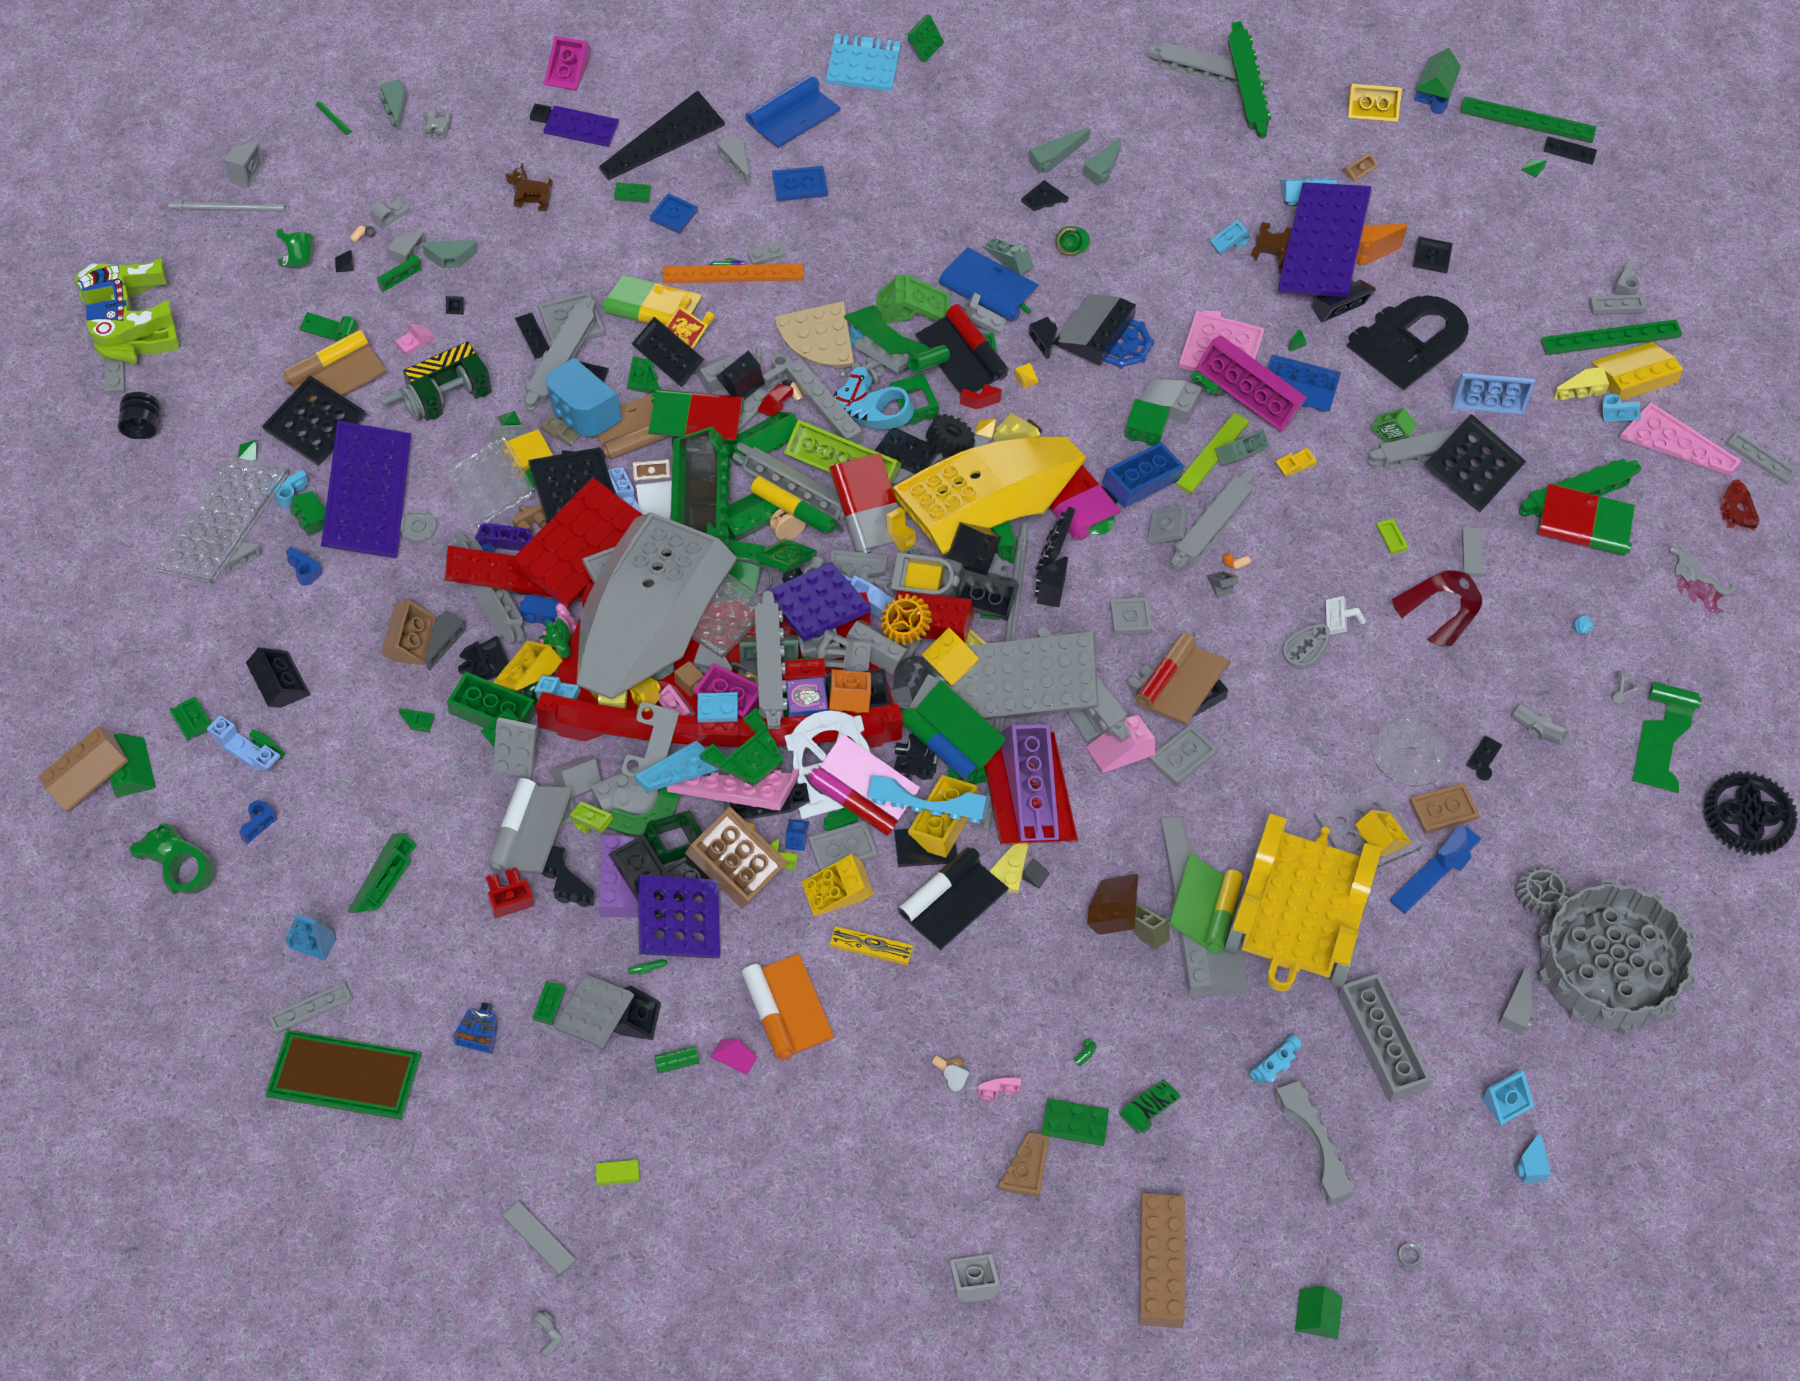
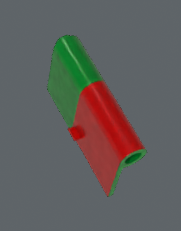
[648,389,744,442]
[1537,483,1635,556]

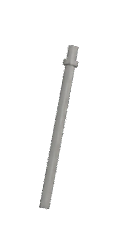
[168,200,285,211]

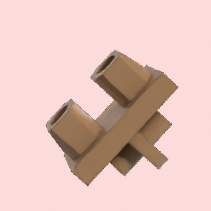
[512,504,546,532]

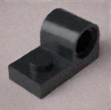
[894,755,935,781]

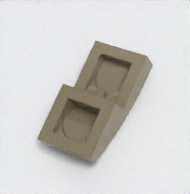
[540,414,581,447]

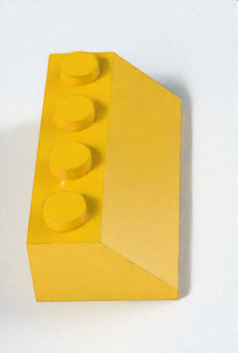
[908,775,979,858]

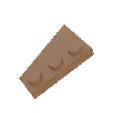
[997,1132,1049,1197]

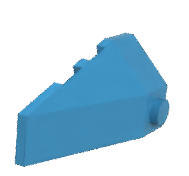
[285,914,336,960]

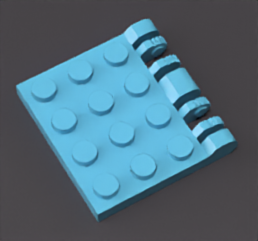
[826,33,901,92]

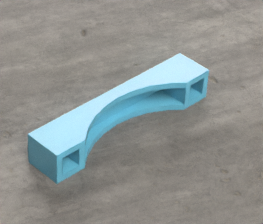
[868,774,991,823]

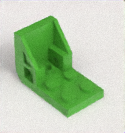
[876,274,950,323]

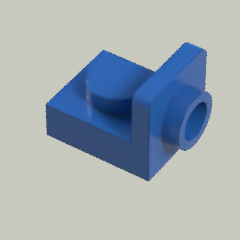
[785,819,809,851]

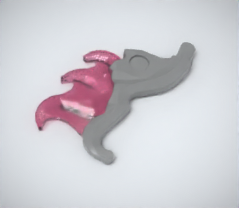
[1669,546,1737,614]

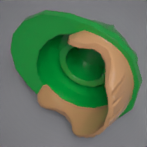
[1055,226,1090,256]

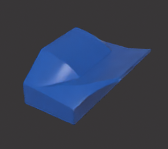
[1438,826,1472,871]

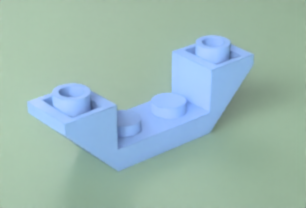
[207,715,280,771]

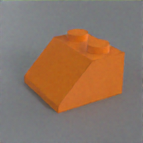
[829,670,871,713]

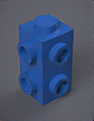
[519,595,560,626]

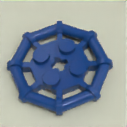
[1104,319,1154,369]

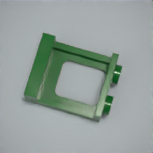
[890,373,939,425]

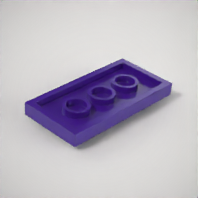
[544,105,619,147]

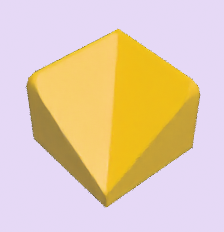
[1014,363,1039,389]

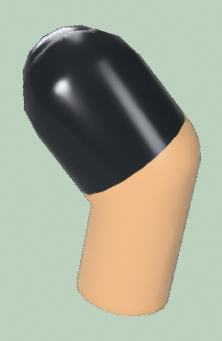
[781,380,803,401]

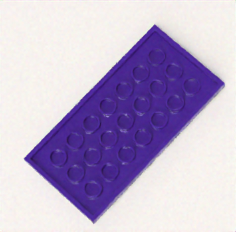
[1278,182,1372,297]
[321,421,411,558]

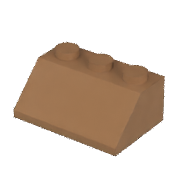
[381,599,437,665]

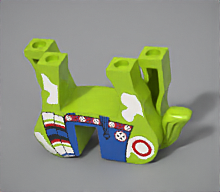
[74,258,180,365]

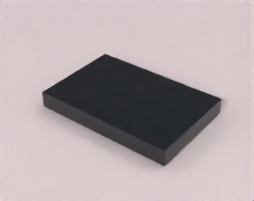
[894,829,957,867]

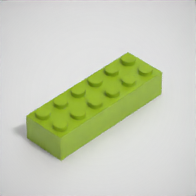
[784,419,901,487]

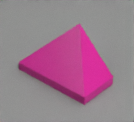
[710,1040,757,1075]

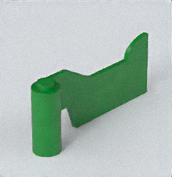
[1632,681,1702,793]

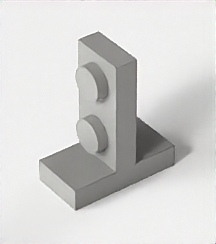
[963,293,1006,335]

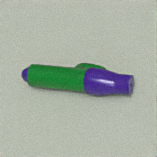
[710,258,744,265]

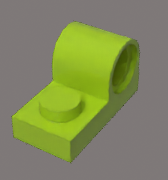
[569,801,613,834]

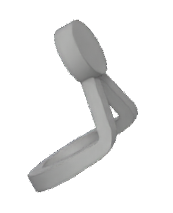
[1612,671,1640,704]

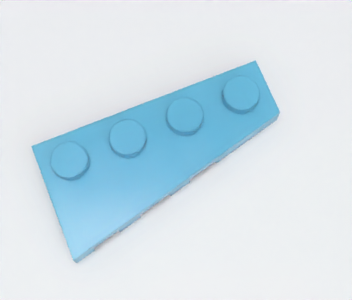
[635,741,720,793]

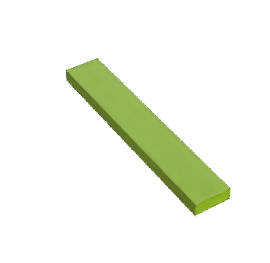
[1176,412,1250,495]

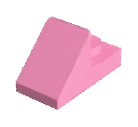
[395,323,436,355]

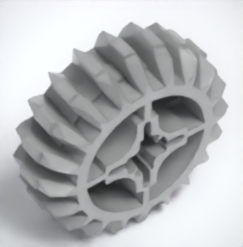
[1516,865,1571,918]

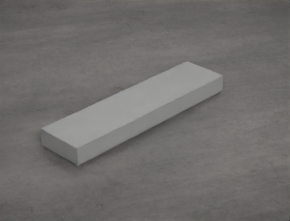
[1726,432,1797,485]
[267,982,353,1035]
[503,1201,576,1276]

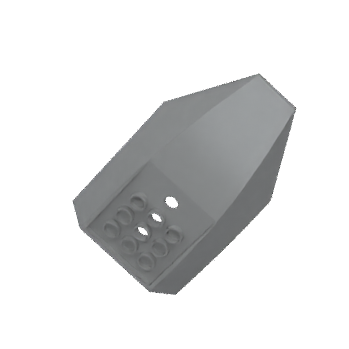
[577,512,737,700]

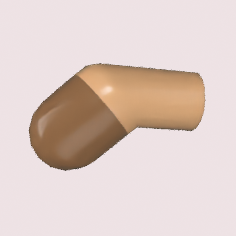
[932,1055,964,1072]

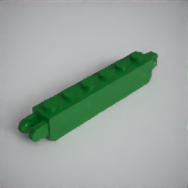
[1228,21,1271,139]
[1519,458,1642,518]

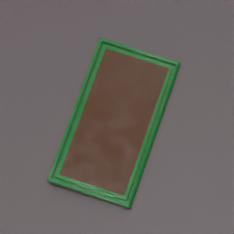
[266,1030,422,1120]

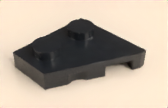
[1021,180,1069,211]

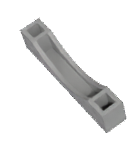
[786,358,863,445]
[1274,1081,1354,1207]

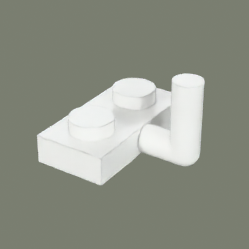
[1326,596,1366,635]

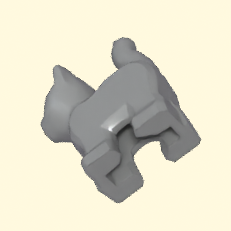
[423,106,452,140]

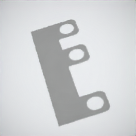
[612,702,679,815]

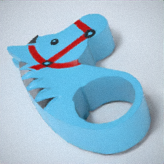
[834,367,914,430]

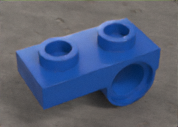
[1414,90,1451,114]

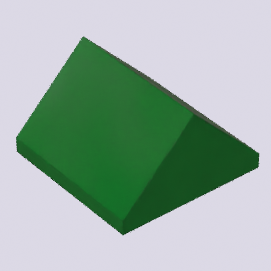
[1295,1286,1343,1340]

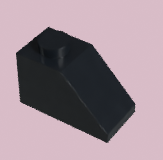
[1028,317,1058,359]

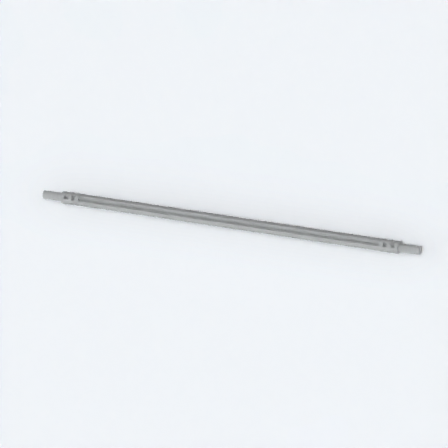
[982,522,1028,831]

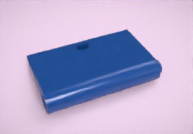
[745,75,841,148]
[939,247,1039,322]

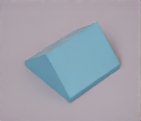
[1482,1070,1535,1125]

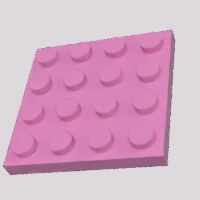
[1178,310,1265,373]

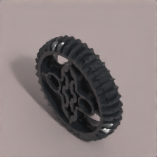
[1704,771,1798,856]

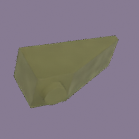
[1131,902,1170,949]

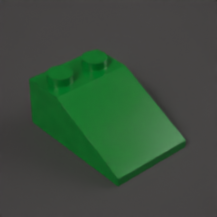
[717,539,766,603]

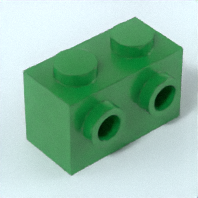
[290,491,325,535]

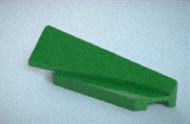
[348,833,417,913]

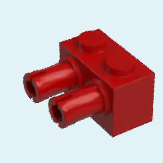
[485,867,533,919]

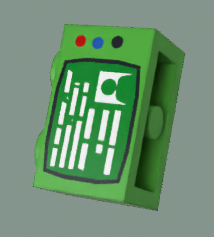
[1371,408,1417,442]

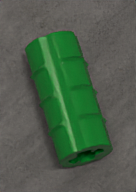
[654,1046,699,1074]

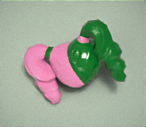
[539,603,577,659]

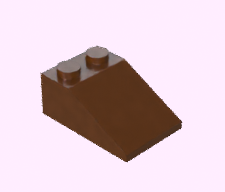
[1087,874,1138,935]

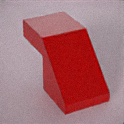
[960,384,1002,410]

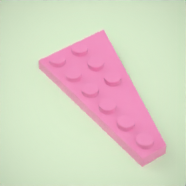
[1619,402,1741,476]
[667,769,799,810]

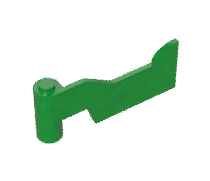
[844,305,950,373]

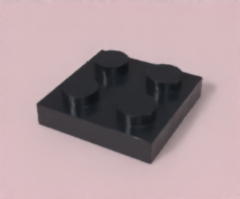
[1413,236,1453,273]

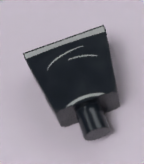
[895,733,938,773]

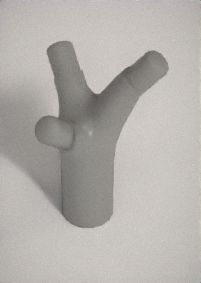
[871,577,892,595]

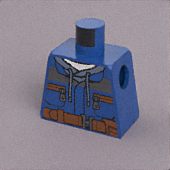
[453,1003,498,1054]

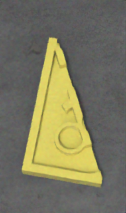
[992,413,1040,442]
[989,844,1029,893]

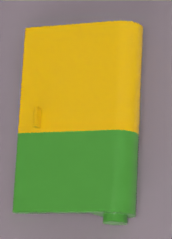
[602,275,703,326]

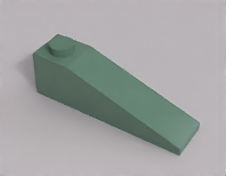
[1029,127,1090,174]

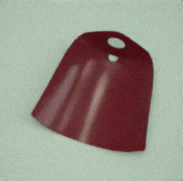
[1392,570,1483,646]

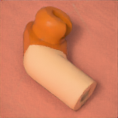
[1223,553,1251,569]

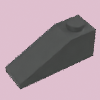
[425,611,466,670]

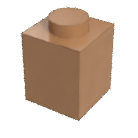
[674,661,704,697]

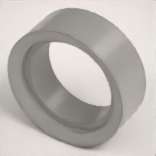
[1397,1243,1422,1268]

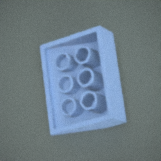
[1452,373,1535,414]

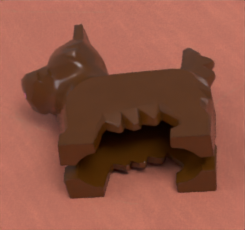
[505,163,553,211]
[1251,222,1292,274]

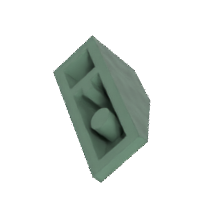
[1083,138,1122,186]

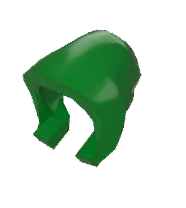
[276,229,314,268]

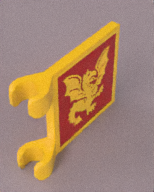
[666,295,715,349]

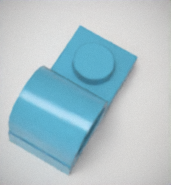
[1210,219,1250,255]
[1603,394,1641,422]
[270,470,309,509]

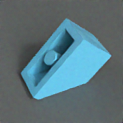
[1516,1135,1551,1184]

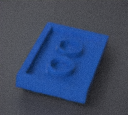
[772,166,828,201]

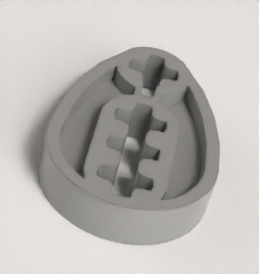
[1283,624,1330,670]

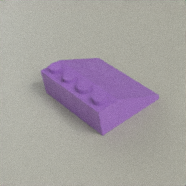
[599,835,638,918]

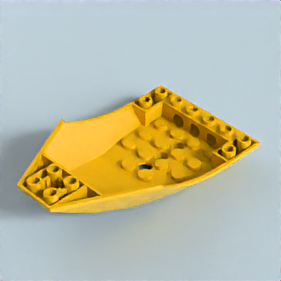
[892,437,1086,555]

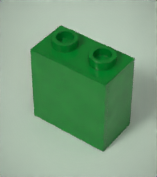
[1124,399,1170,446]

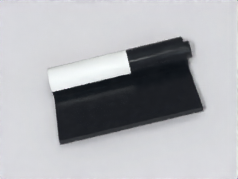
[898,847,1009,951]

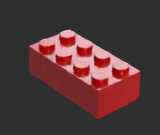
[892,591,974,643]

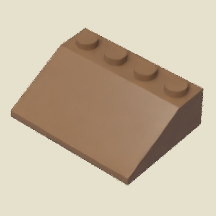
[685,807,788,909]

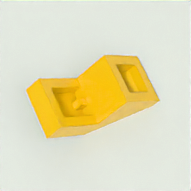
[886,507,917,553]

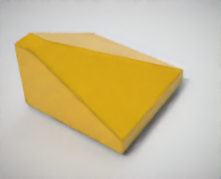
[974,418,997,440]

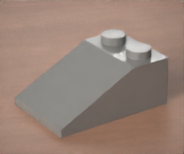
[1139,379,1202,425]

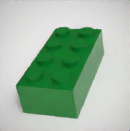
[447,672,536,728]

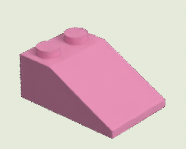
[1086,714,1156,773]

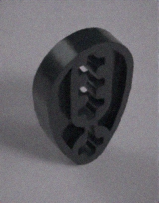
[894,656,933,710]

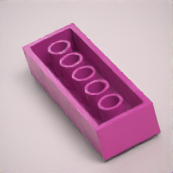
[1195,335,1307,431]

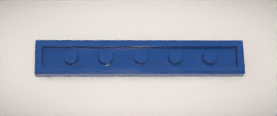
[1390,826,1482,914]

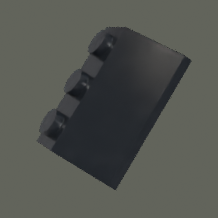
[1311,280,1376,323]
[955,565,1019,620]
[246,647,311,708]
[825,669,891,712]

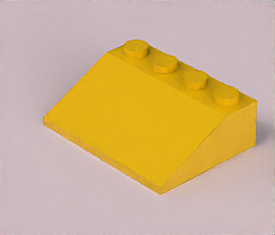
[1590,342,1683,401]

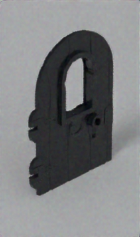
[1346,295,1469,390]

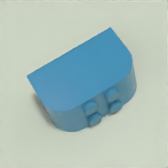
[546,358,622,436]

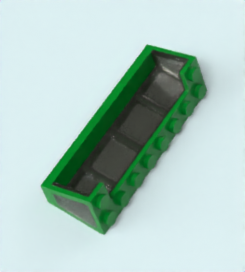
[670,426,731,549]

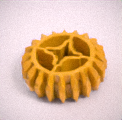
[880,594,932,646]

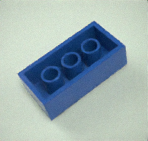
[1102,442,1185,508]

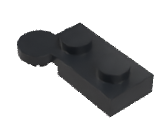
[1466,735,1502,781]

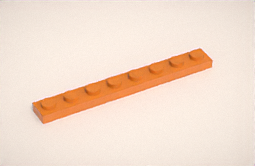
[663,263,804,284]

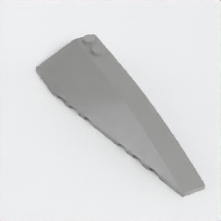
[1161,817,1249,997]

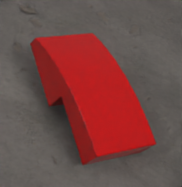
[758,383,794,417]

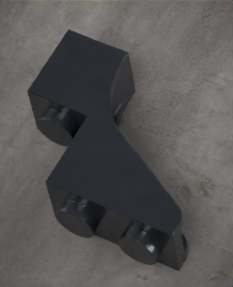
[541,846,595,907]

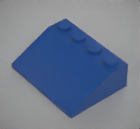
[1267,354,1341,412]

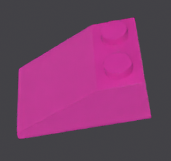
[544,36,591,91]

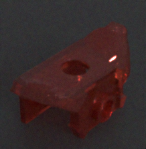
[1720,479,1760,531]

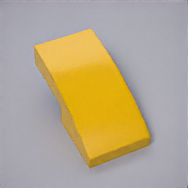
[1275,448,1317,476]

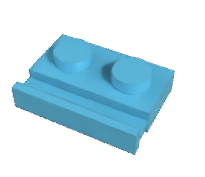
[698,692,738,722]

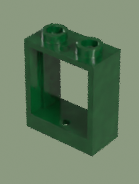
[644,810,703,865]

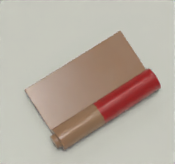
[1135,633,1230,725]

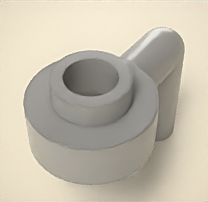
[532,1312,563,1358]

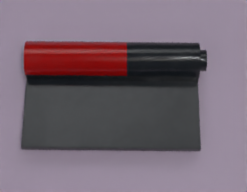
[915,304,1009,394]

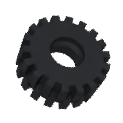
[925,414,974,457]

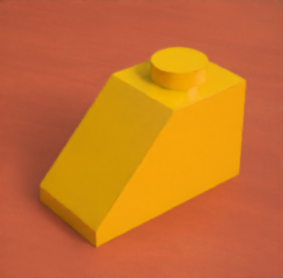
[629,677,661,712]

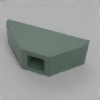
[422,240,477,268]

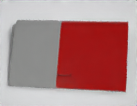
[829,453,898,554]

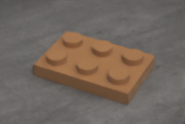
[1409,783,1480,834]

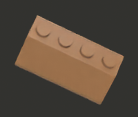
[39,726,128,812]

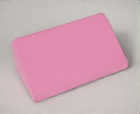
[658,684,696,716]

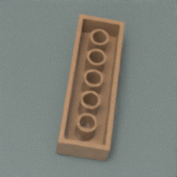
[1138,1193,1185,1328]

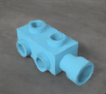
[1249,1034,1302,1084]

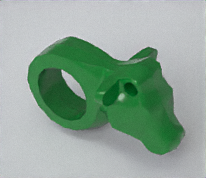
[130,823,214,894]

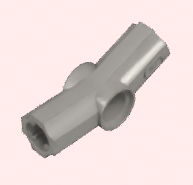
[1512,703,1570,744]

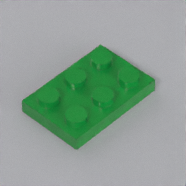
[756,538,817,573]
[1041,1098,1109,1146]

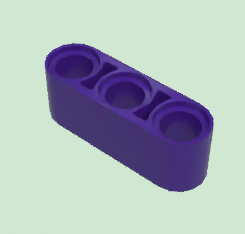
[475,523,532,551]

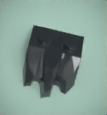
[458,636,510,679]

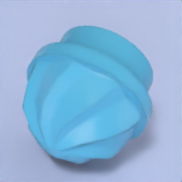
[1574,616,1593,635]

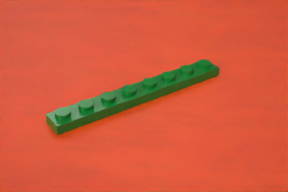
[1460,96,1597,143]
[1541,319,1682,355]

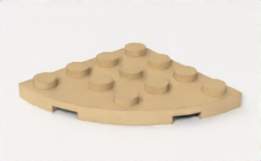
[775,301,855,368]

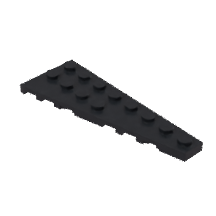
[599,91,725,181]

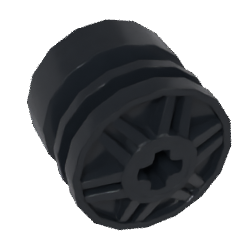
[117,392,160,439]

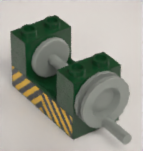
[380,341,492,421]

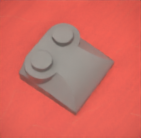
[949,1254,1000,1302]

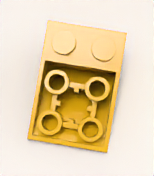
[801,854,875,916]

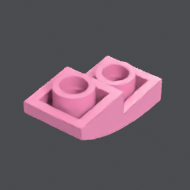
[977,1078,1021,1101]

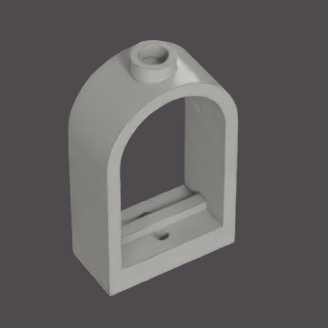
[891,552,960,596]

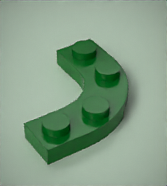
[607,787,680,836]

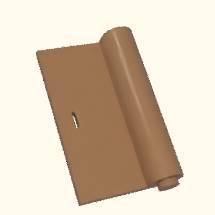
[597,388,671,460]

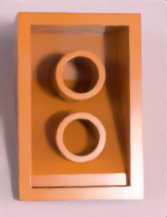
[1356,223,1407,265]

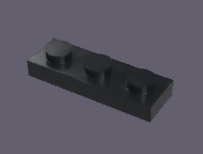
[1543,136,1597,165]

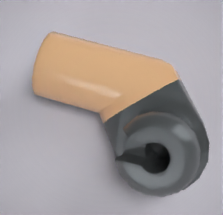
[349,225,376,243]

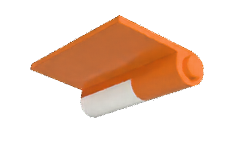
[741,953,835,1061]

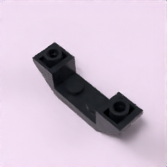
[729,783,810,819]

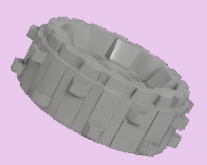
[1538,879,1697,1036]

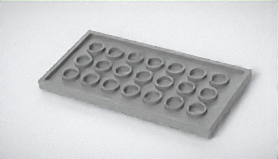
[945,631,1098,720]

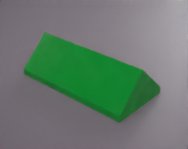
[1416,48,1461,99]

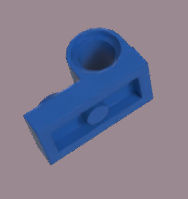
[286,546,322,586]
[239,800,277,844]

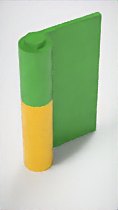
[1168,853,1244,953]

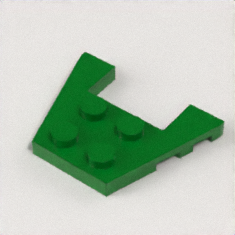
[699,708,783,787]

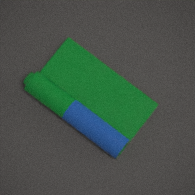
[901,680,1007,783]

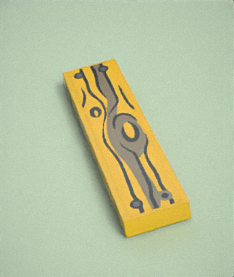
[830,926,913,966]

